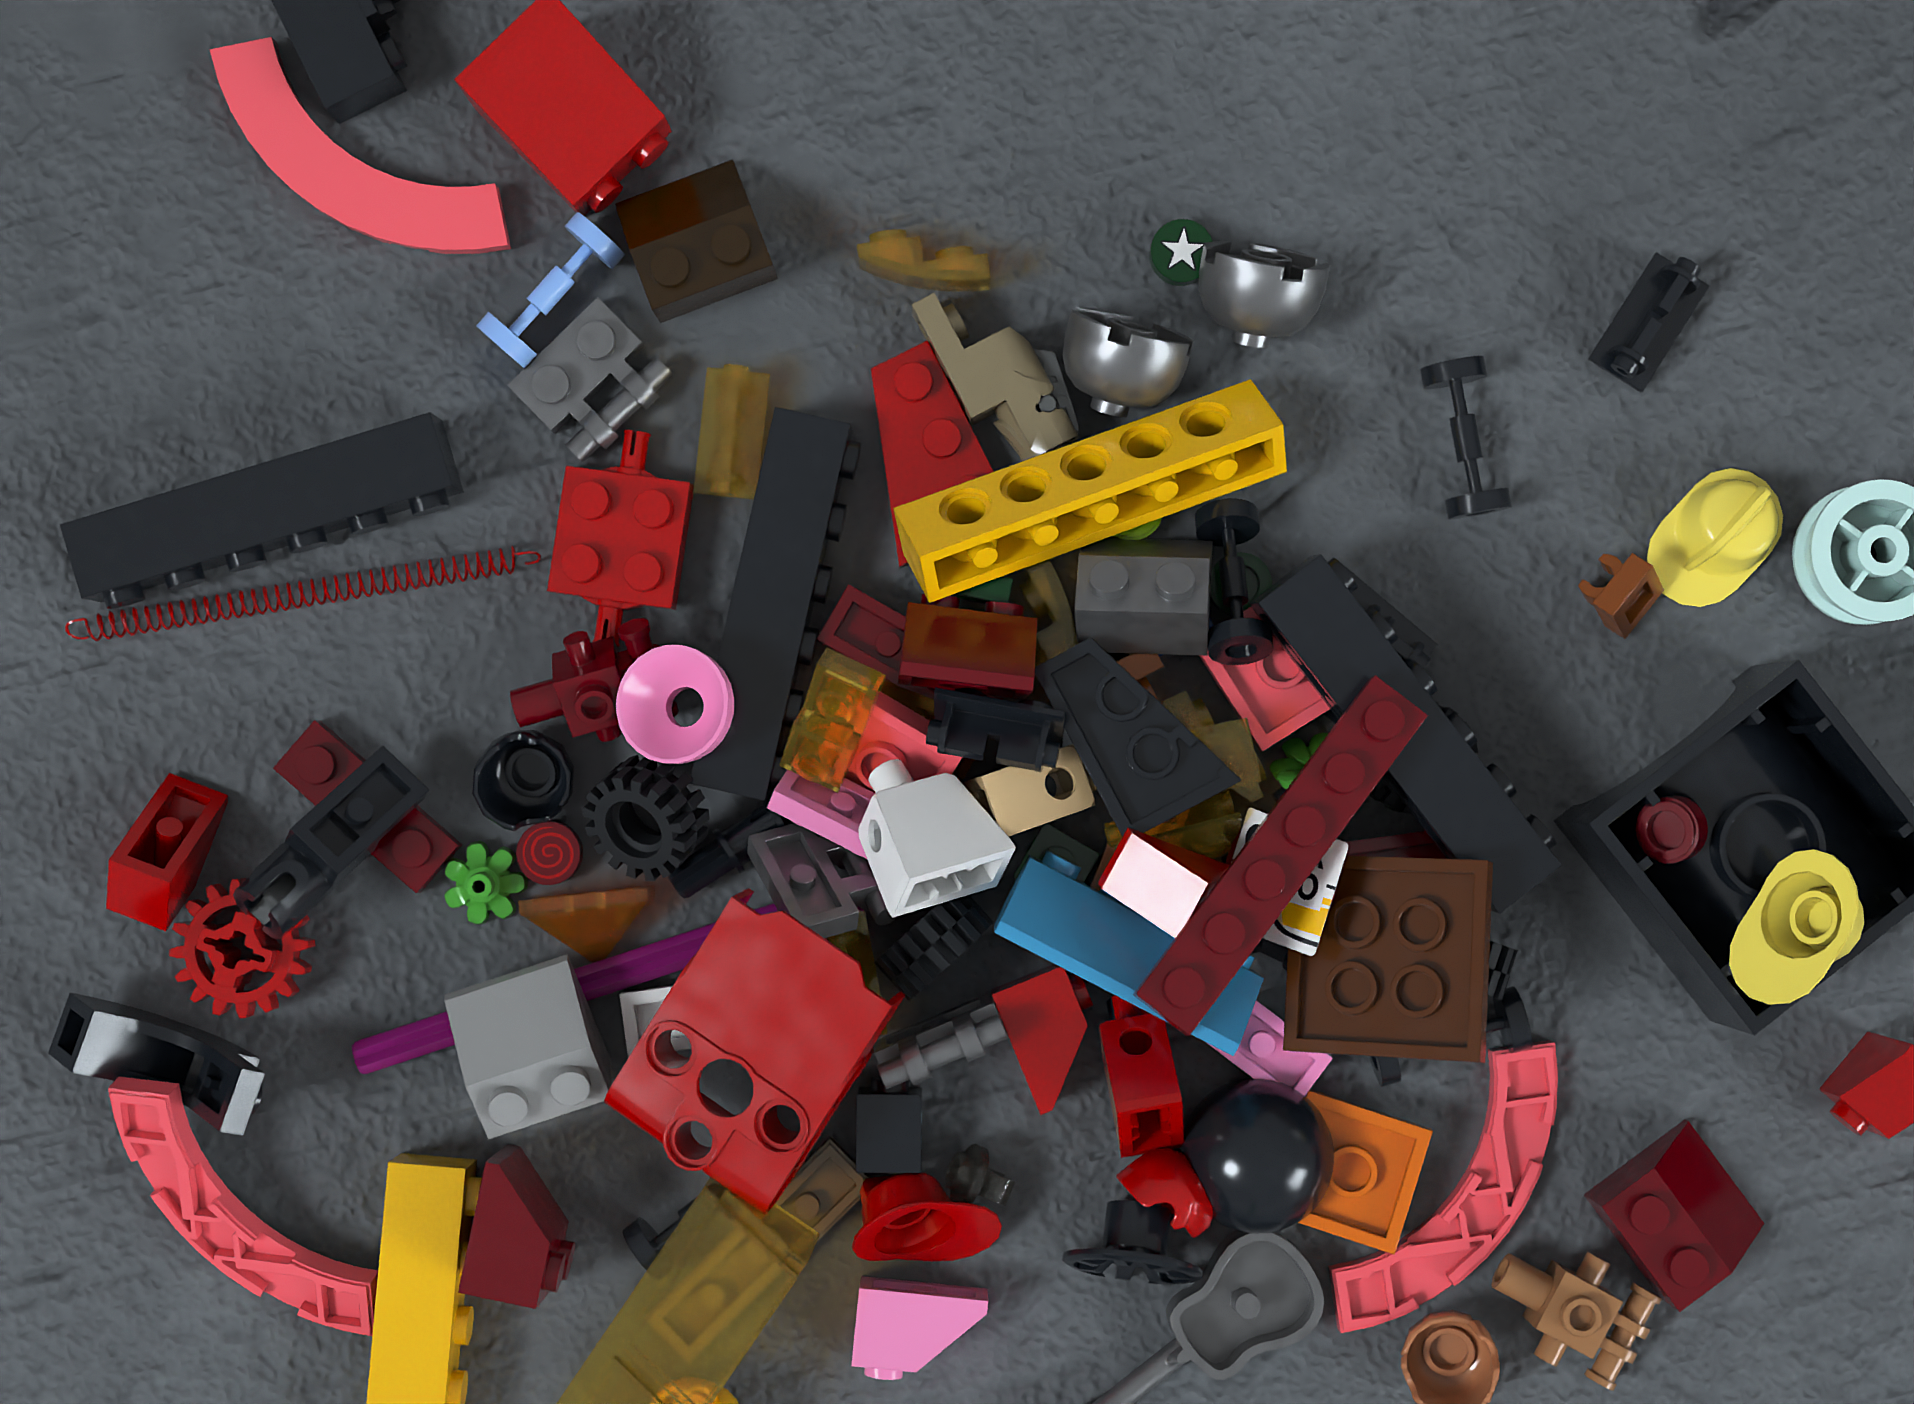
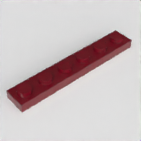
[1133,675,1428,1036]

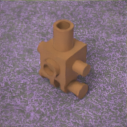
[1491,1251,1662,1391]

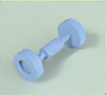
[476,212,625,369]

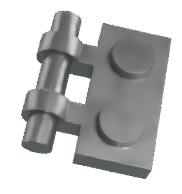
[507,297,674,462]
[747,823,898,938]
[874,992,1008,1089]

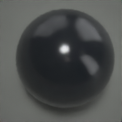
[1180,1078,1334,1234]

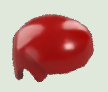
[1117,1148,1213,1238]

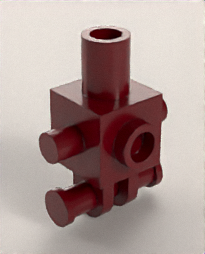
[510,618,679,742]

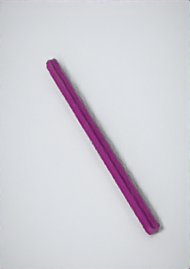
[352,903,863,1074]

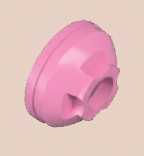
[616,645,734,764]

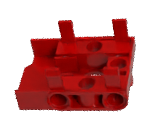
[604,888,905,1215]

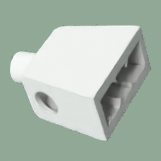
[858,759,1016,918]

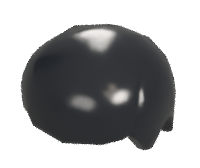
[472,730,574,831]

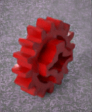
[169,878,316,1019]

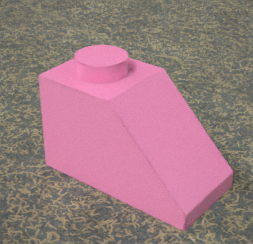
[851,1276,988,1380]

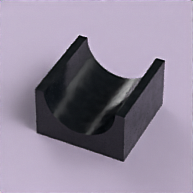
[1554,660,1914,1036]

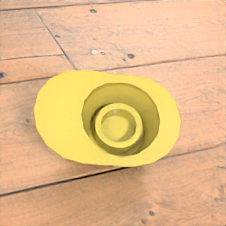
[1647,468,1783,607]
[1729,849,1864,1005]

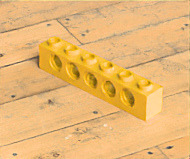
[893,379,1287,603]

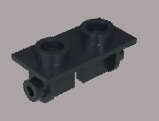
[1588,252,1710,393]
[926,687,1065,772]

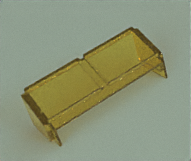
[556,1177,820,1404]

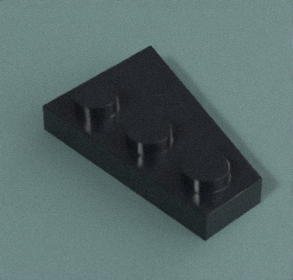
[1035,638,1242,837]

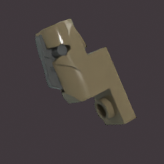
[912,293,1079,461]

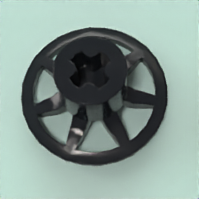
[1062,1200,1203,1285]

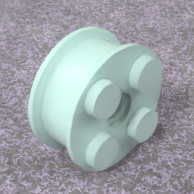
[1792,479,1914,625]

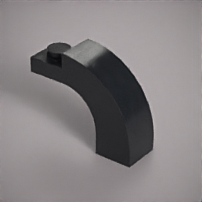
[48,993,265,1136]

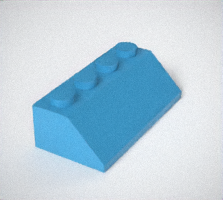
[994,851,1264,1056]

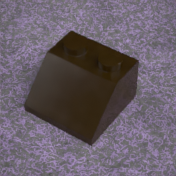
[615,159,778,323]

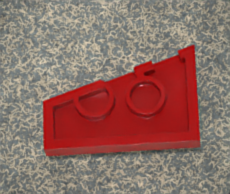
[871,340,994,568]

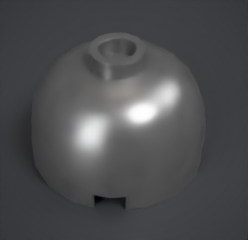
[1198,241,1331,348]
[1063,307,1193,417]

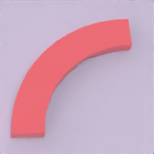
[209,37,511,254]
[1328,1040,1558,1333]
[108,1077,378,1336]

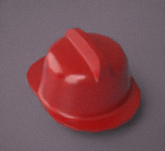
[852,1172,1002,1262]

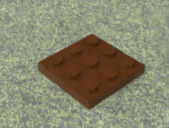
[1283,856,1493,1063]

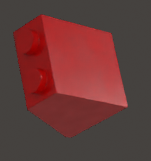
[454,0,672,216]

